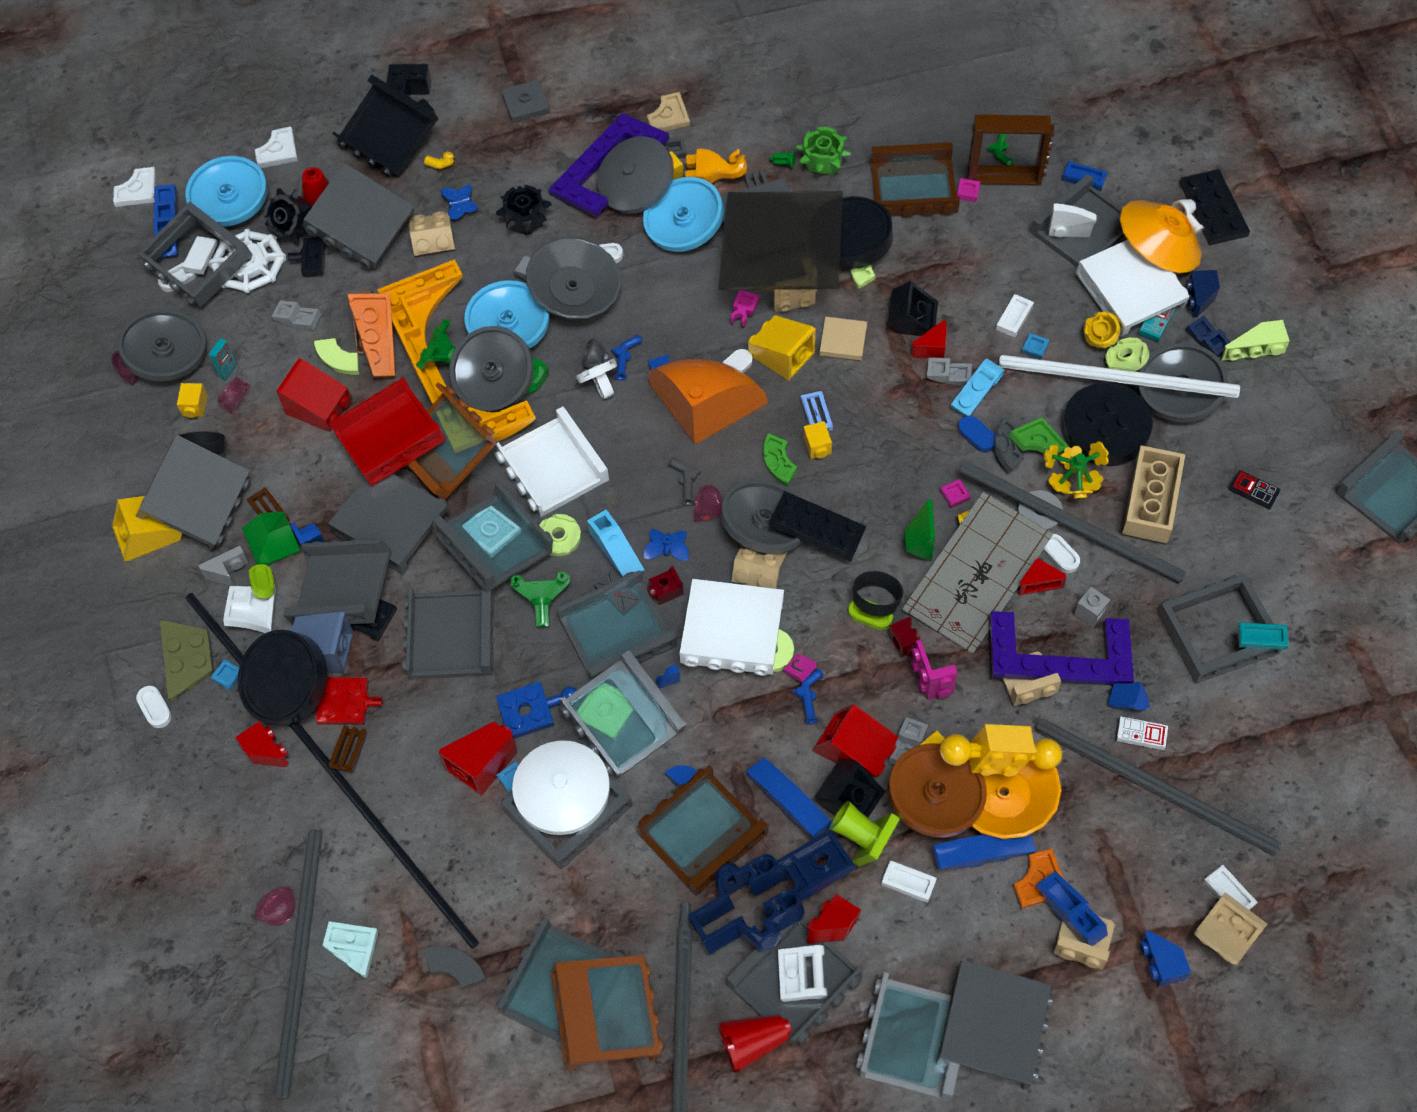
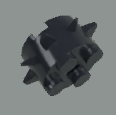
[496,185,552,235]
[263,188,312,243]

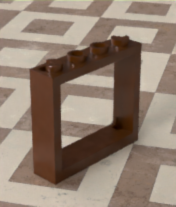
[967,115,1055,186]

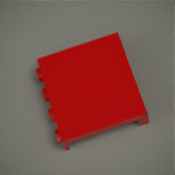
[329,377,446,487]

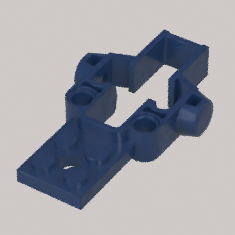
[687,830,856,955]

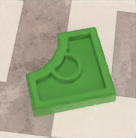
[1008,417,1069,456]

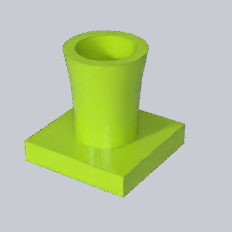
[829,801,900,867]

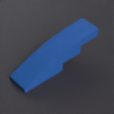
[153,184,178,258]
[746,757,831,839]
[932,834,1036,870]

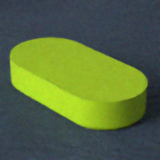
[249,564,275,598]
[848,599,893,630]

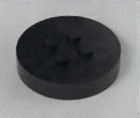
[809,196,893,269]
[1062,383,1153,466]
[238,630,327,725]

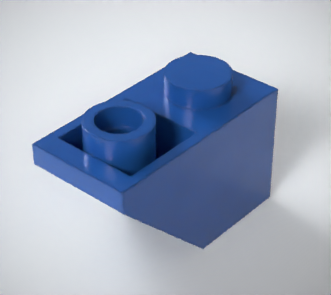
[1139,931,1192,987]

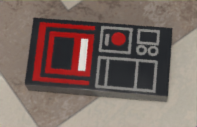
[1229,470,1281,510]

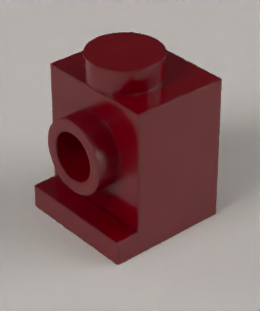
[647,566,684,605]
[888,616,920,658]

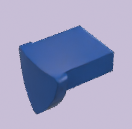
[1108,682,1150,710]

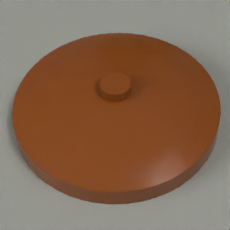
[888,743,987,838]

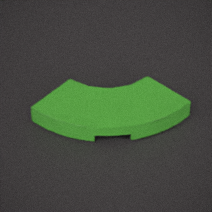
[764,433,798,487]

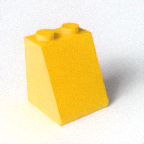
[748,315,816,381]
[112,496,182,561]

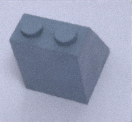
[289,612,354,674]

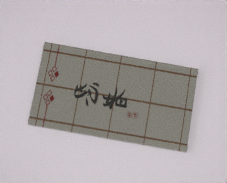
[903,491,1054,654]

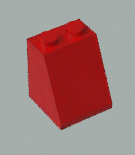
[276,358,352,432]
[812,704,899,777]
[438,721,518,796]

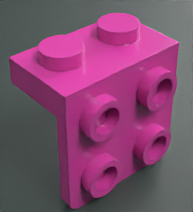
[910,639,958,700]

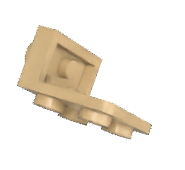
[409,211,455,256]
[774,259,818,312]
[731,545,788,589]
[1002,652,1061,706]
[1194,892,1267,965]
[1053,916,1115,970]

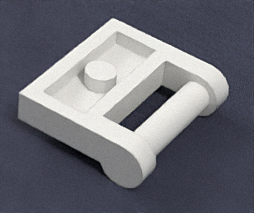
[778,945,827,1002]

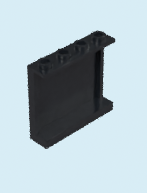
[332,74,439,177]

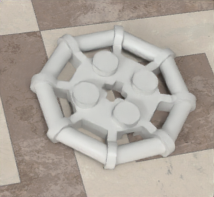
[209,229,286,293]

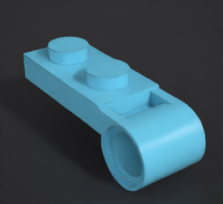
[951,358,1005,417]

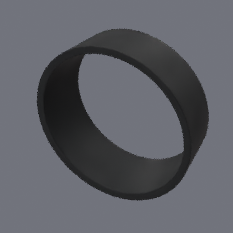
[179,431,225,455]
[853,571,904,616]

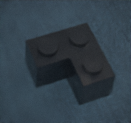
[387,64,431,97]

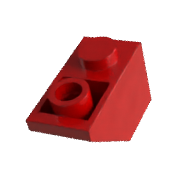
[235,721,289,767]
[806,894,861,944]

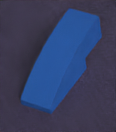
[1036,871,1108,946]

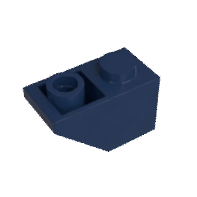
[1185,270,1220,318]

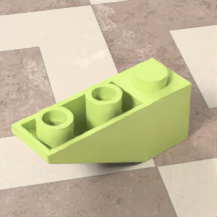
[1221,320,1290,361]

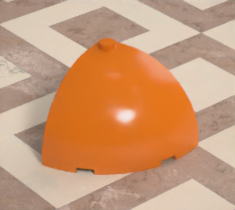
[649,359,767,444]

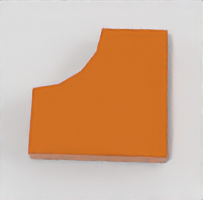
[1013,848,1063,909]

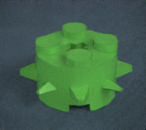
[796,127,851,175]

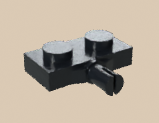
[288,237,325,276]

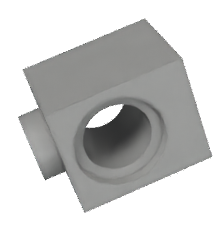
[1074,587,1110,628]

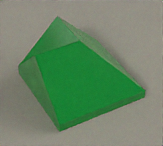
[904,499,935,561]
[242,512,301,565]

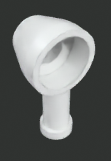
[1172,199,1204,234]

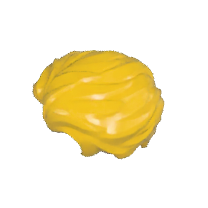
[1084,312,1120,349]

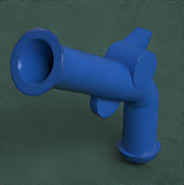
[611,335,642,381]
[791,669,824,725]

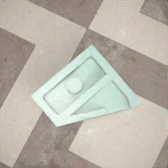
[323,921,379,978]

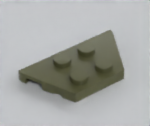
[160,620,214,703]

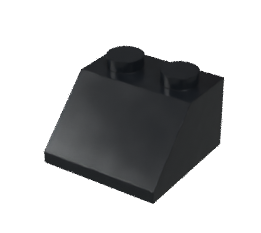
[888,281,938,336]
[815,759,885,818]

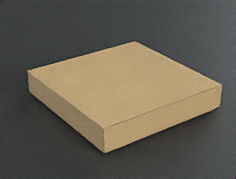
[820,317,867,361]

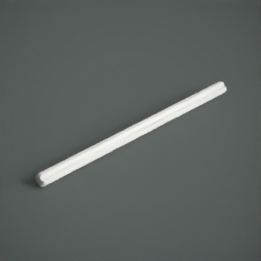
[999,355,1240,398]

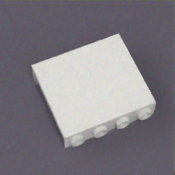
[1076,240,1190,337]
[495,407,609,517]
[680,579,784,676]

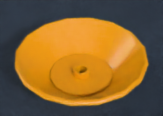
[1120,200,1202,273]
[972,760,1062,839]

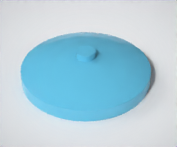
[185,156,268,227]
[643,177,724,252]
[464,280,550,349]

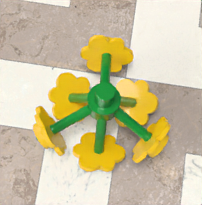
[1044,442,1109,500]

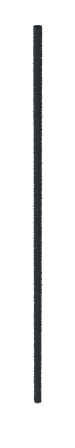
[185,593,479,949]

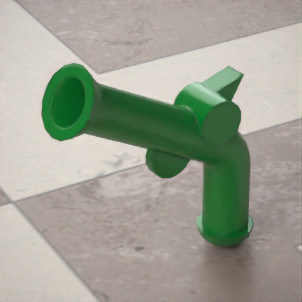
[987,134,1014,166]

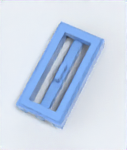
[801,391,833,431]

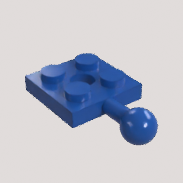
[496,681,577,739]

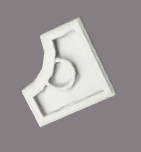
[255,127,298,169]
[113,167,157,207]

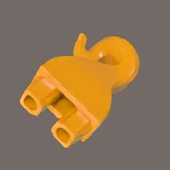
[685,149,747,184]

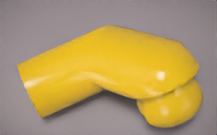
[424,152,454,170]

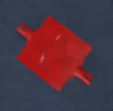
[316,677,383,725]

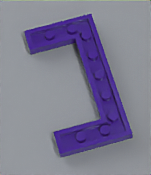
[548,113,670,217]
[990,611,1134,685]

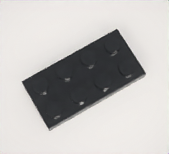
[1179,169,1250,245]
[768,491,866,561]

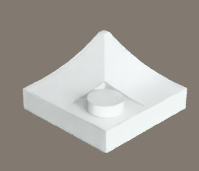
[1048,204,1097,238]
[223,586,276,633]

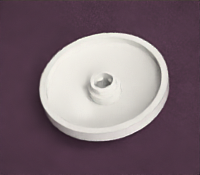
[512,741,610,835]

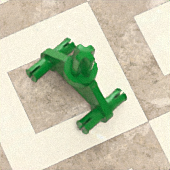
[416,319,456,369]
[511,571,571,628]

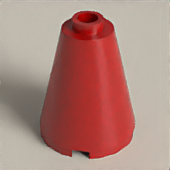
[301,167,330,207]
[718,1015,792,1073]

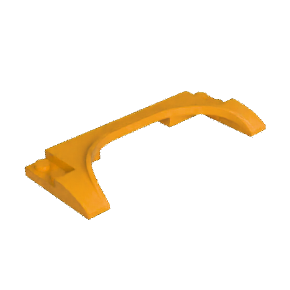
[377,259,536,454]

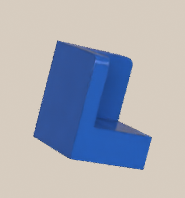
[290,522,324,555]

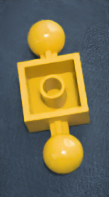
[940,724,1062,777]

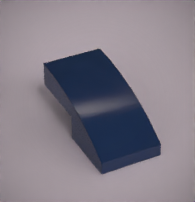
[1185,316,1230,356]

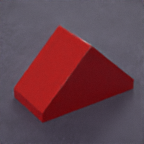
[911,320,947,359]
[1018,558,1066,596]

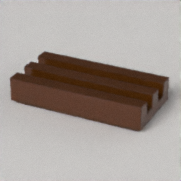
[247,487,290,522]
[329,725,367,772]

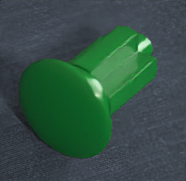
[770,150,796,169]

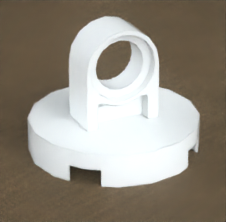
[576,358,617,399]

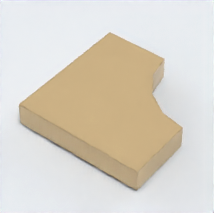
[647,92,690,131]

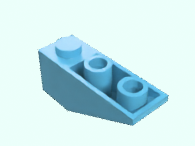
[587,510,644,577]

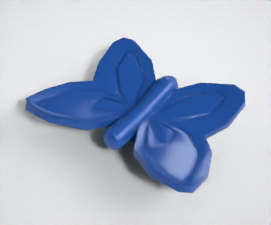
[441,184,478,220]
[644,529,689,561]

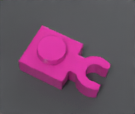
[731,290,760,327]

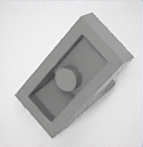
[198,546,249,586]

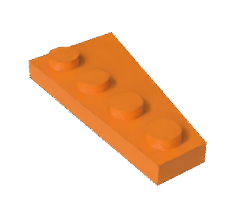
[347,293,395,378]

